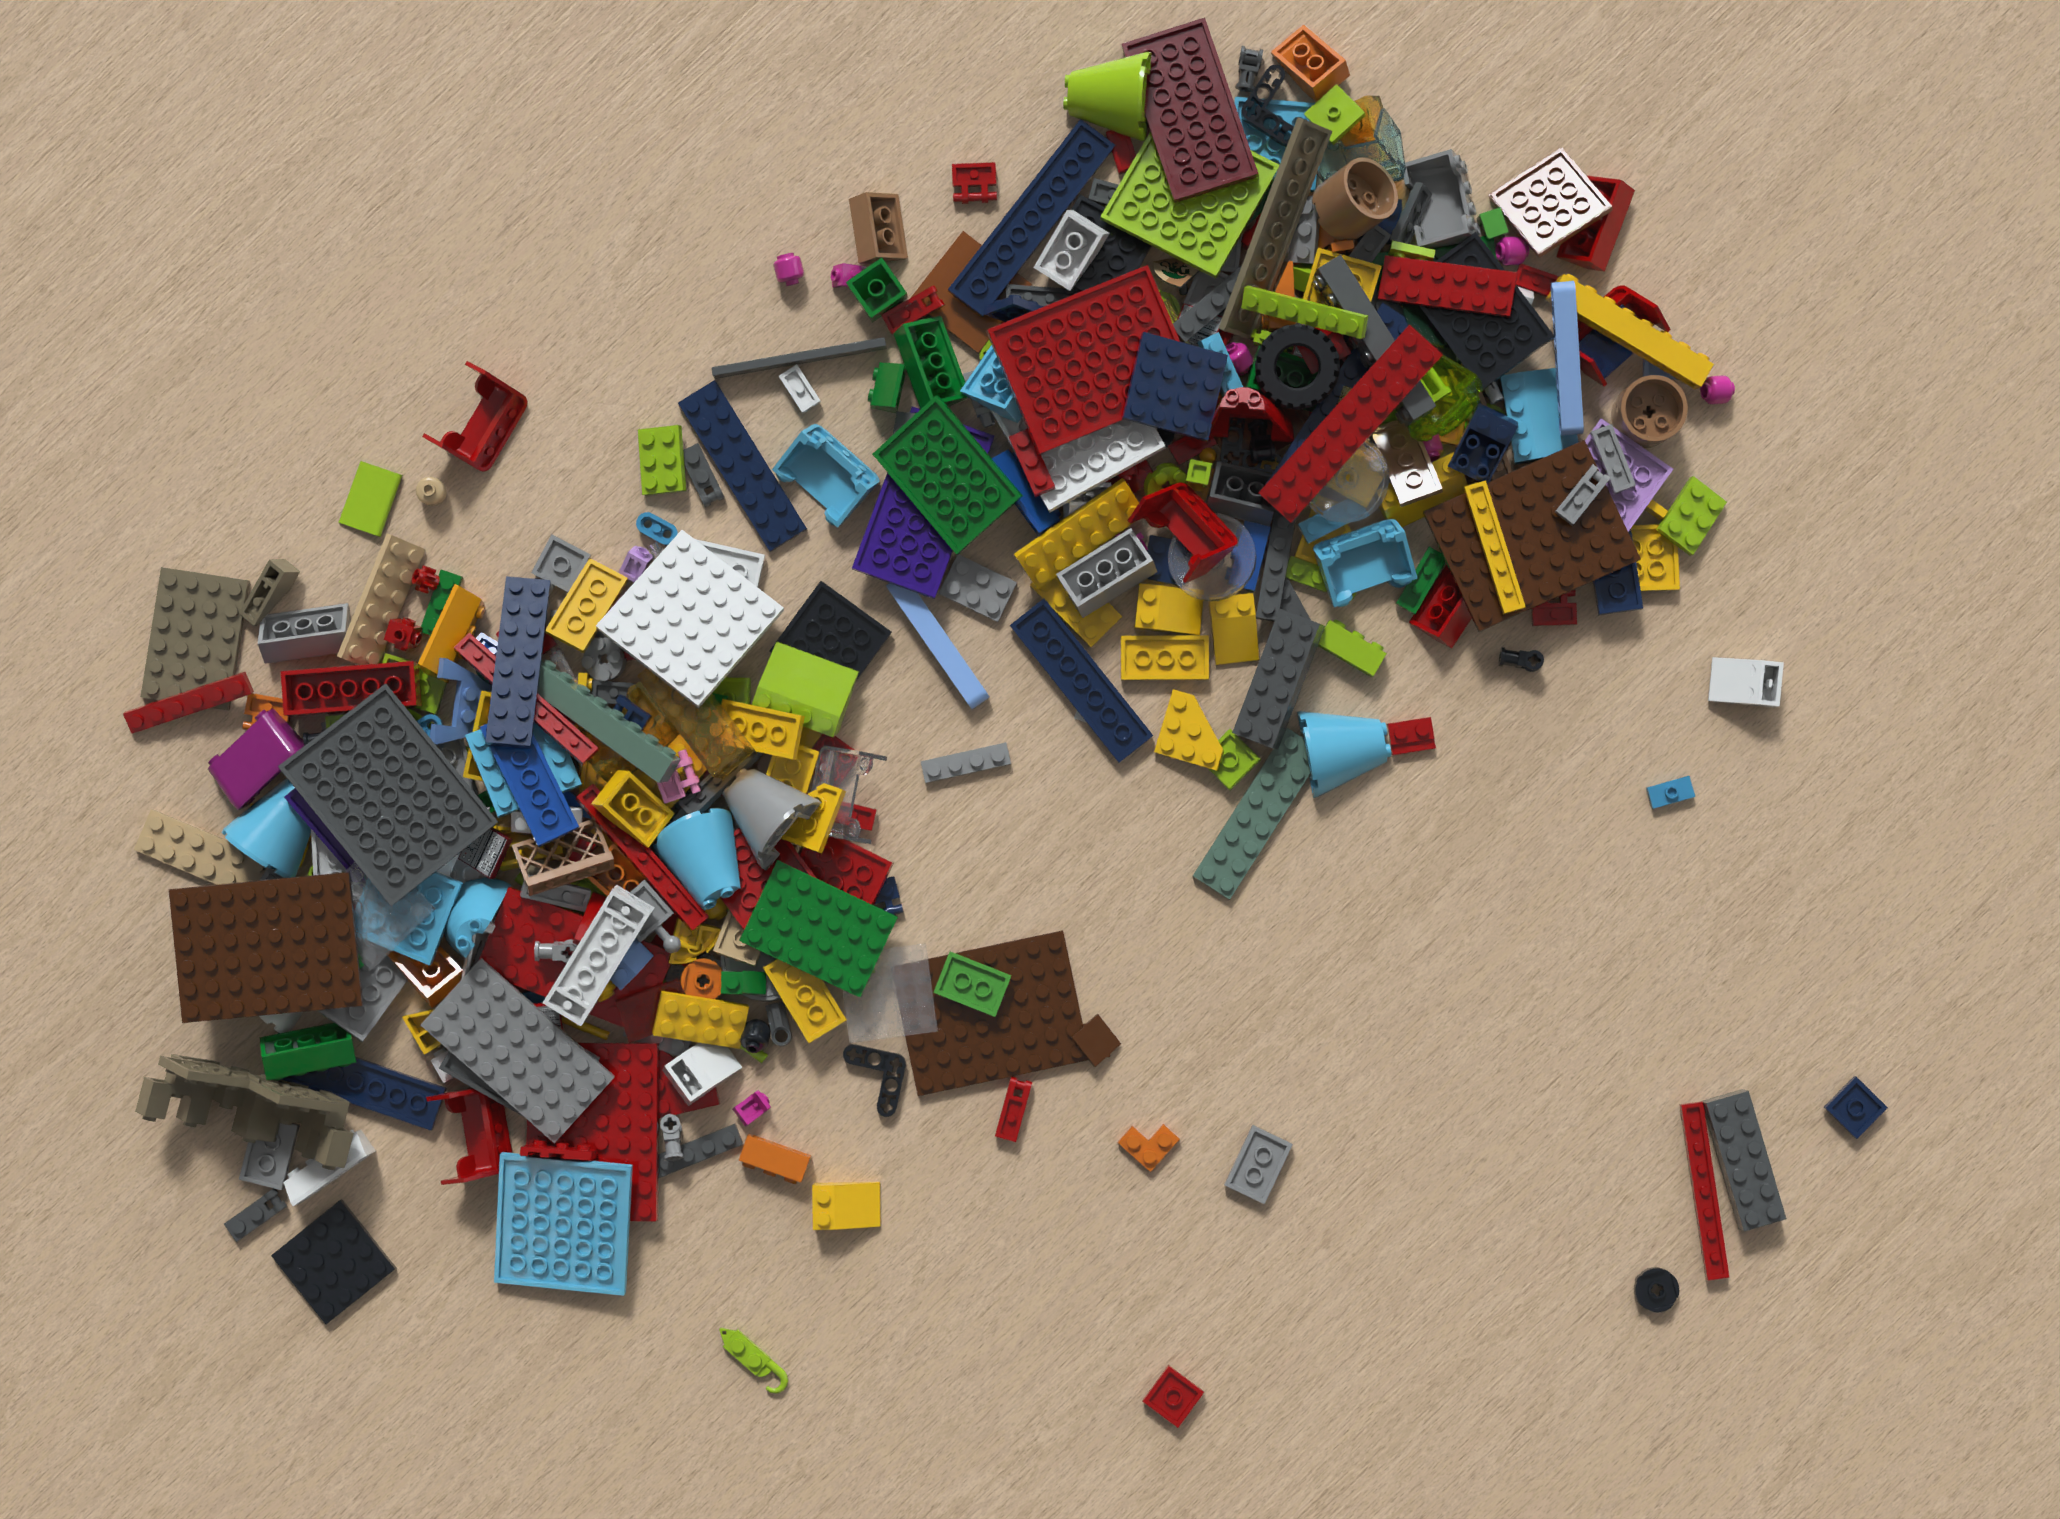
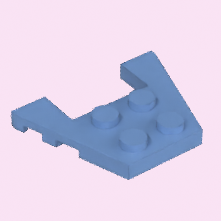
[430,658,492,745]

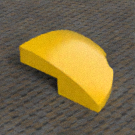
[668,917,721,964]

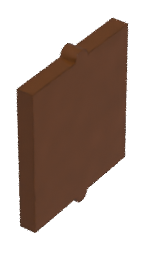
[1071,1014,1121,1067]

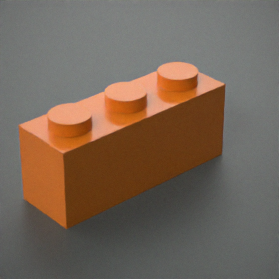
[739,1133,811,1184]

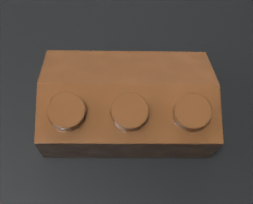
[849,192,908,264]

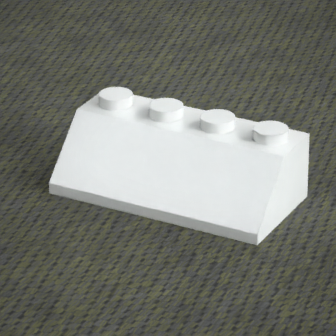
[283,1129,376,1206]

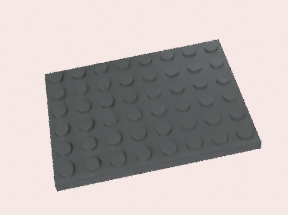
[278,684,498,907]

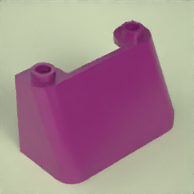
[208,709,304,811]

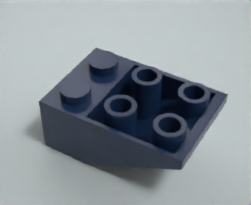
[1448,403,1518,483]

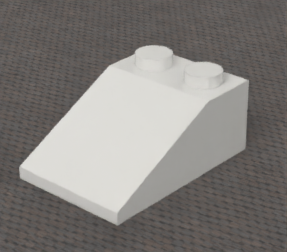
[1033,210,1110,291]

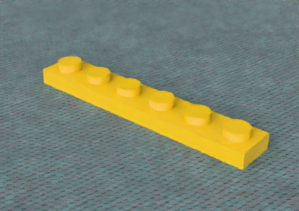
[1463,481,1526,615]

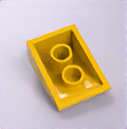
[1134,583,1204,635]
[1208,593,1259,665]
[591,770,675,848]
[812,1182,881,1230]

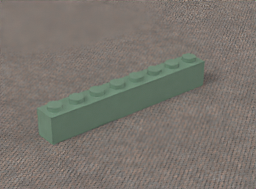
[538,659,681,783]

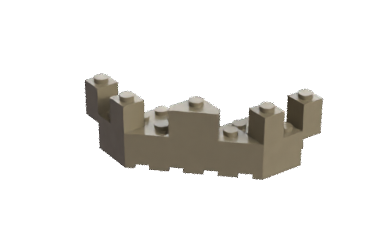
[135,1054,354,1170]

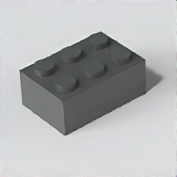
[1207,461,1275,526]

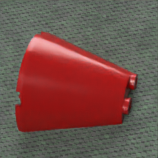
[1209,387,1294,442]

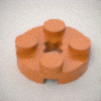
[680,958,722,999]

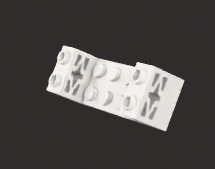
[543,884,655,1026]

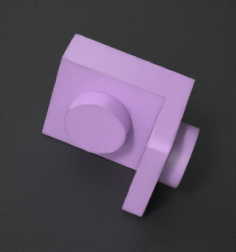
[618,546,654,582]

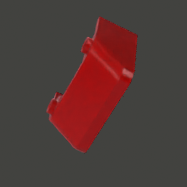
[1577,285,1671,387]
[422,361,528,472]
[1127,482,1238,583]
[426,1088,512,1185]

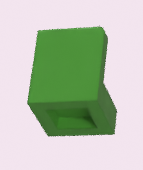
[1476,207,1509,239]

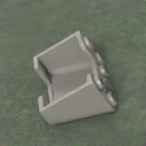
[1401,149,1481,249]

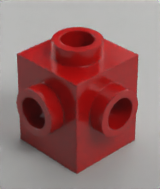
[384,618,423,651]

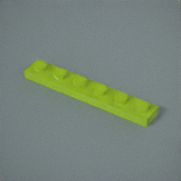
[1241,286,1368,339]

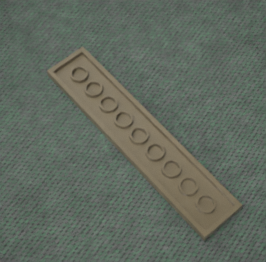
[1219,117,1332,340]

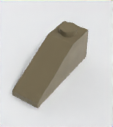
[239,559,300,626]

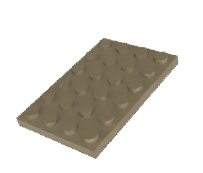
[140,567,250,711]

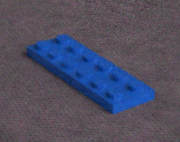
[480,723,579,847]

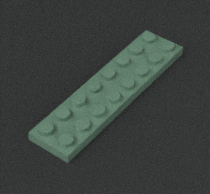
[1193,728,1310,900]

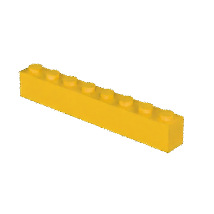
[1546,274,1714,389]

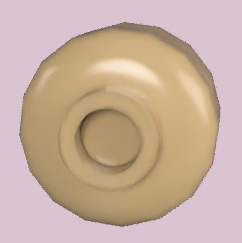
[416,476,447,506]

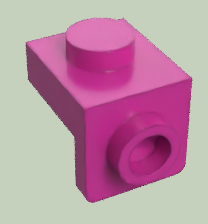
[831,263,866,288]
[732,1090,771,1127]

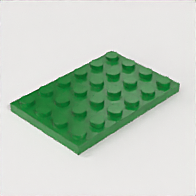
[872,395,1023,554]
[739,860,898,997]

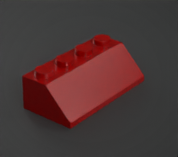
[1556,176,1635,272]
[1409,565,1472,649]

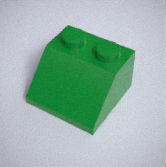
[846,257,908,323]
[868,362,906,413]

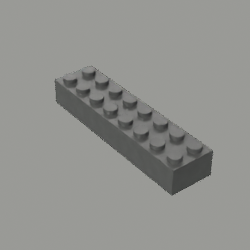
[1312,255,1436,428]

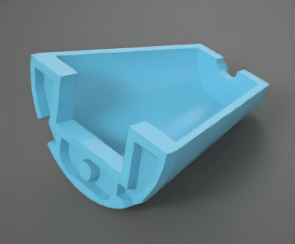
[1297,711,1392,798]
[221,778,311,878]
[653,808,741,911]
[444,877,511,958]

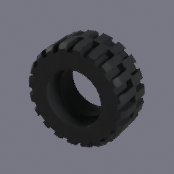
[1255,324,1340,410]

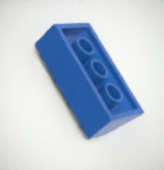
[992,449,1061,537]

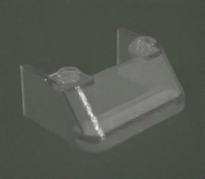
[811,746,887,844]

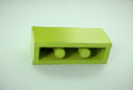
[1318,619,1387,677]

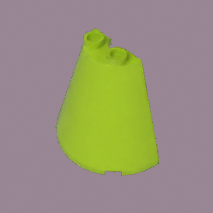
[1063,52,1152,141]

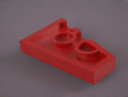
[520,1139,597,1161]

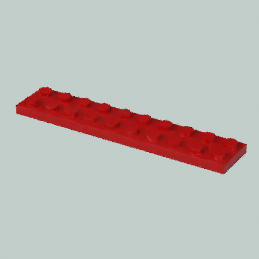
[1259,324,1443,523]

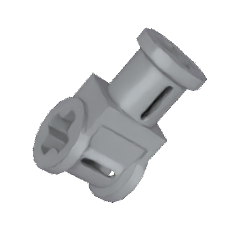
[534,939,578,963]
[660,1114,684,1161]

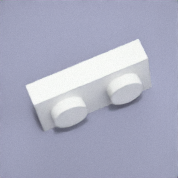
[779,364,821,413]

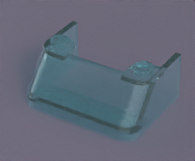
[1317,108,1406,182]

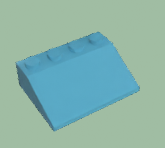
[960,320,1022,423]
[1500,368,1578,465]

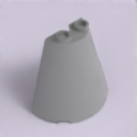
[722,768,822,871]

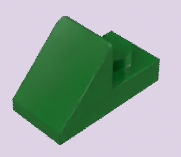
[721,971,766,995]

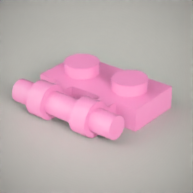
[657,749,701,804]

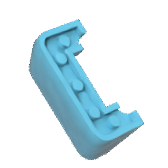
[772,424,880,528]
[1313,519,1418,607]

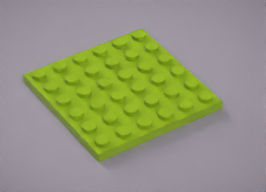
[1100,132,1279,279]

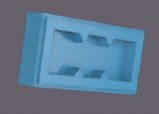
[1646,776,1695,809]

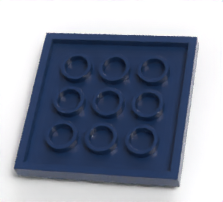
[1122,332,1228,441]

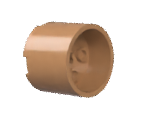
[1312,157,1398,241]
[1611,375,1688,448]

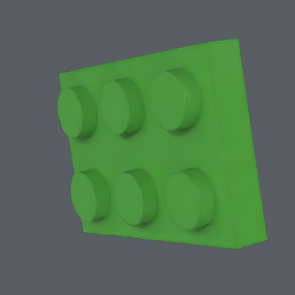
[933,951,1012,1017]

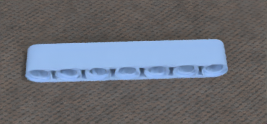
[1551,281,1584,436]
[886,583,990,709]

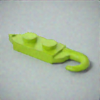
[1286,556,1356,600]
[719,1328,788,1394]

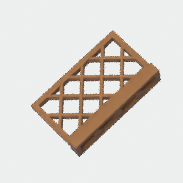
[511,819,614,896]

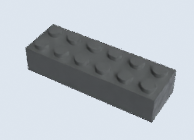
[1232,609,1325,749]
[1702,1089,1787,1231]

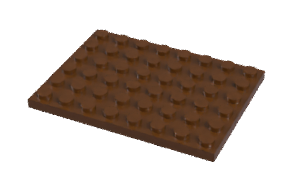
[1423,440,1641,632]
[169,872,363,1023]
[891,930,1088,1096]

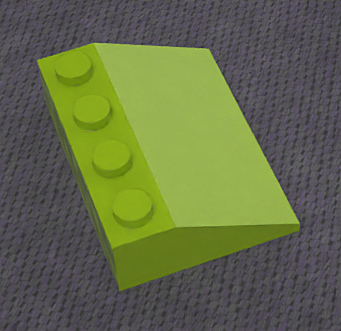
[752,642,859,737]

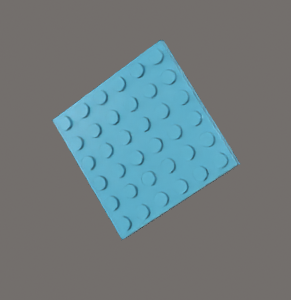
[494,1152,633,1296]

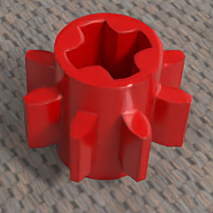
[412,565,439,594]

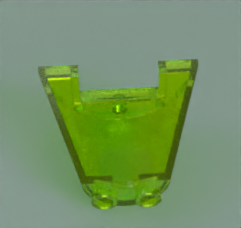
[1408,355,1483,441]

